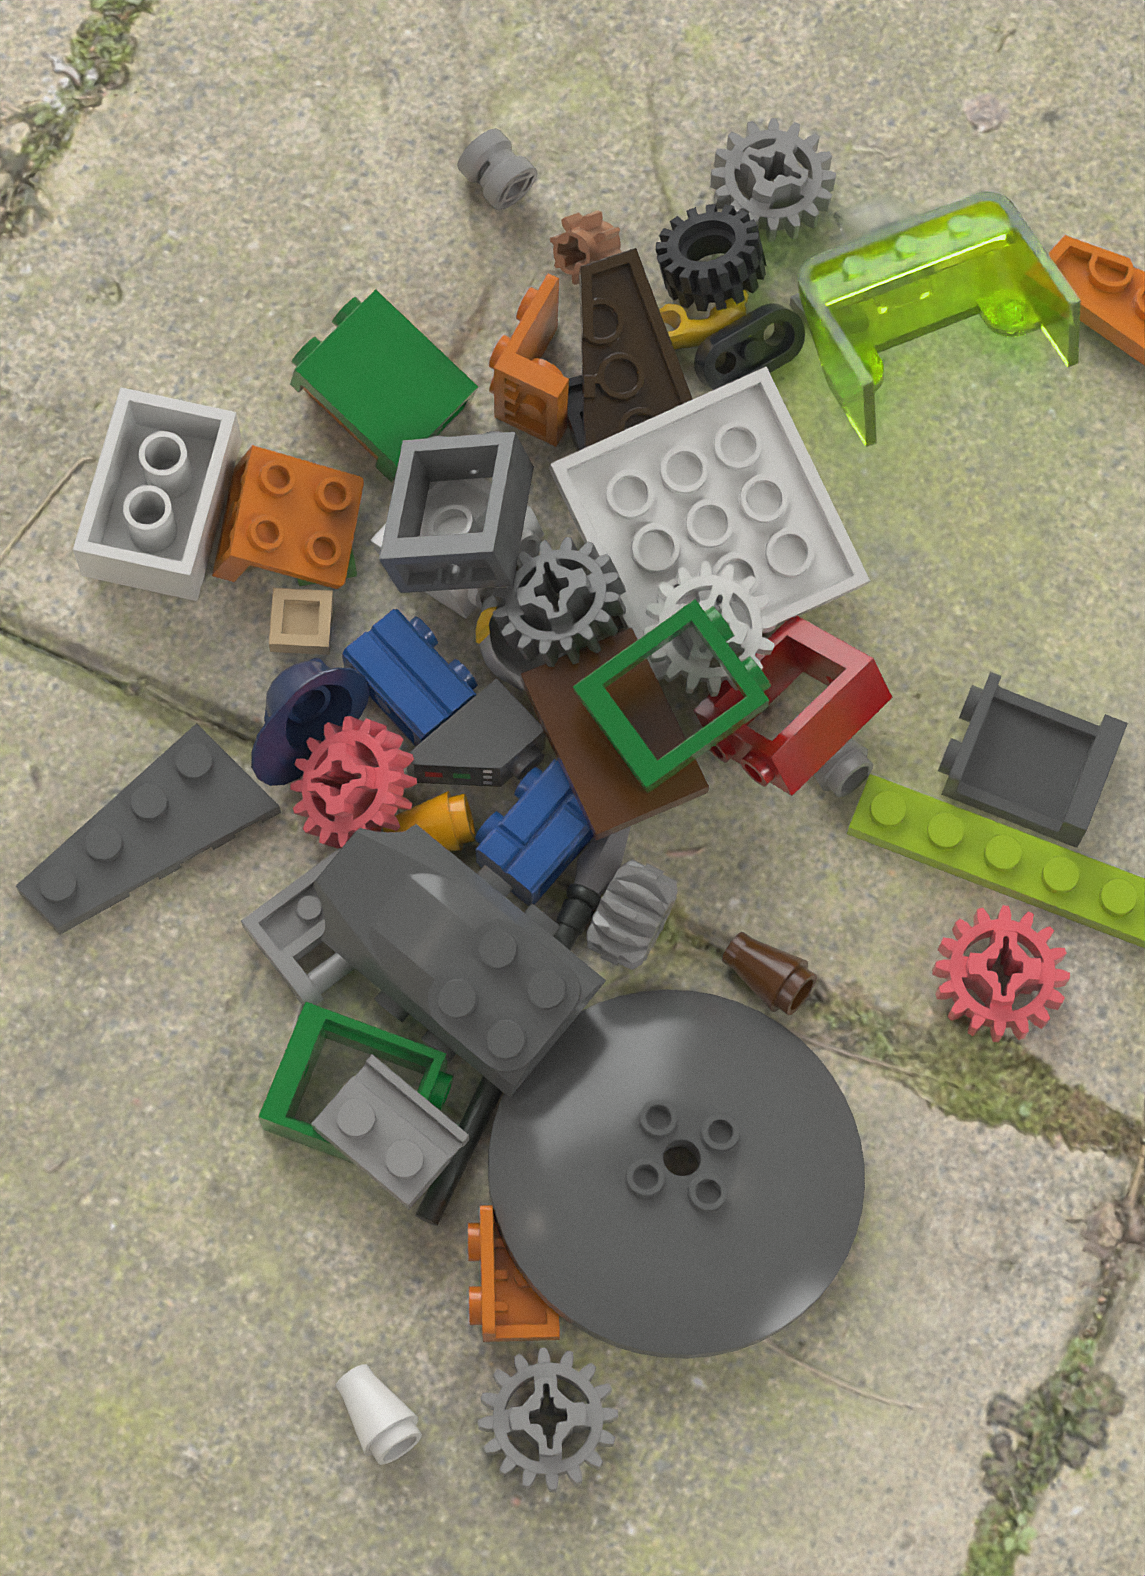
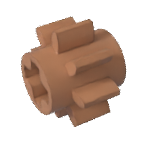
[550,210,622,285]

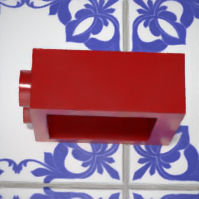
[693,616,893,796]

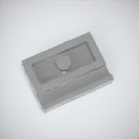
[311,1054,469,1210]

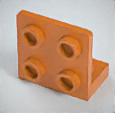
[489,273,569,447]
[212,445,364,589]

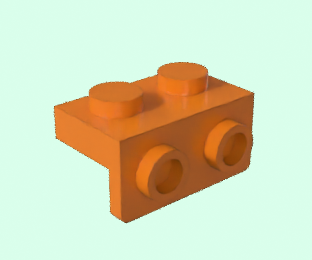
[468,1205,560,1342]

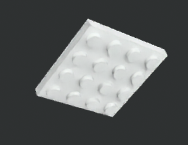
[549,367,870,681]

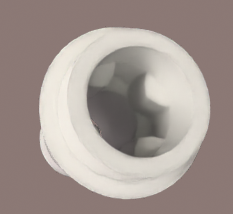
[336,1364,422,1465]

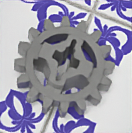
[710,118,836,242]
[478,1348,618,1492]

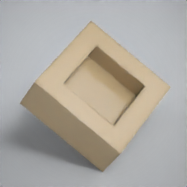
[269,588,334,655]

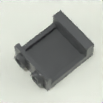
[938,671,1128,848]

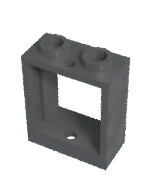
[379,431,534,593]

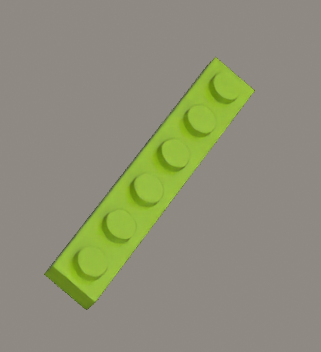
[847,774,1145,949]

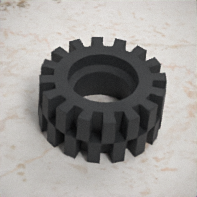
[655,204,767,312]

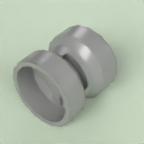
[457,128,538,210]

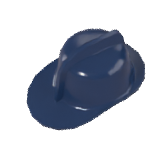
[251,658,370,786]

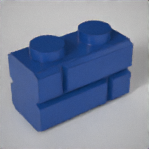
[342,609,478,747]
[475,759,594,906]

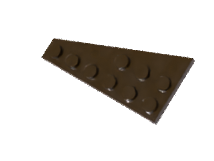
[579,248,693,637]

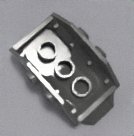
[313,824,606,1098]

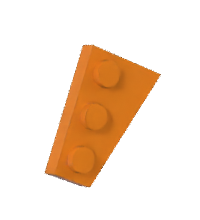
[1027,235,1145,366]

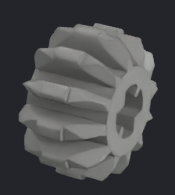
[587,859,678,970]

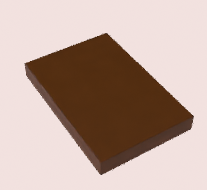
[520,627,709,841]

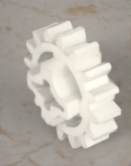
[643,561,777,696]

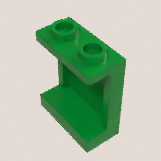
[290,289,478,483]

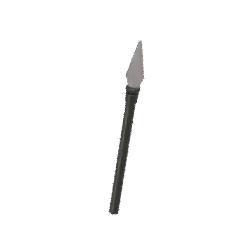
[415,826,631,1226]

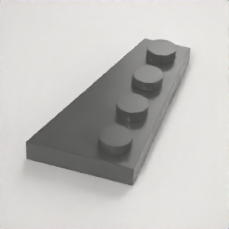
[16,723,281,935]

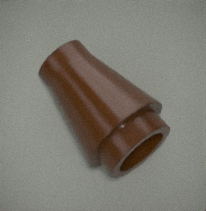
[722,932,817,1015]

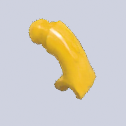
[659,290,749,350]

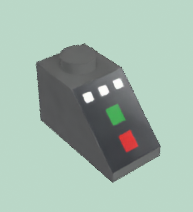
[407,678,546,787]

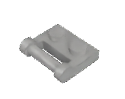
[241,848,355,1006]

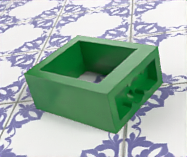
[573,599,771,794]
[258,1001,454,1164]

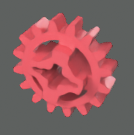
[290,716,417,849]
[932,905,1070,1042]

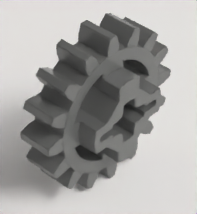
[493,537,626,667]

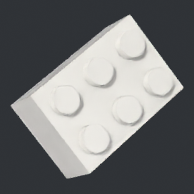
[73,387,242,601]

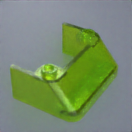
[797,192,1081,447]

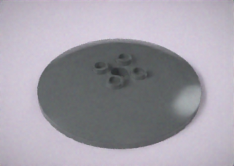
[488,989,865,1359]

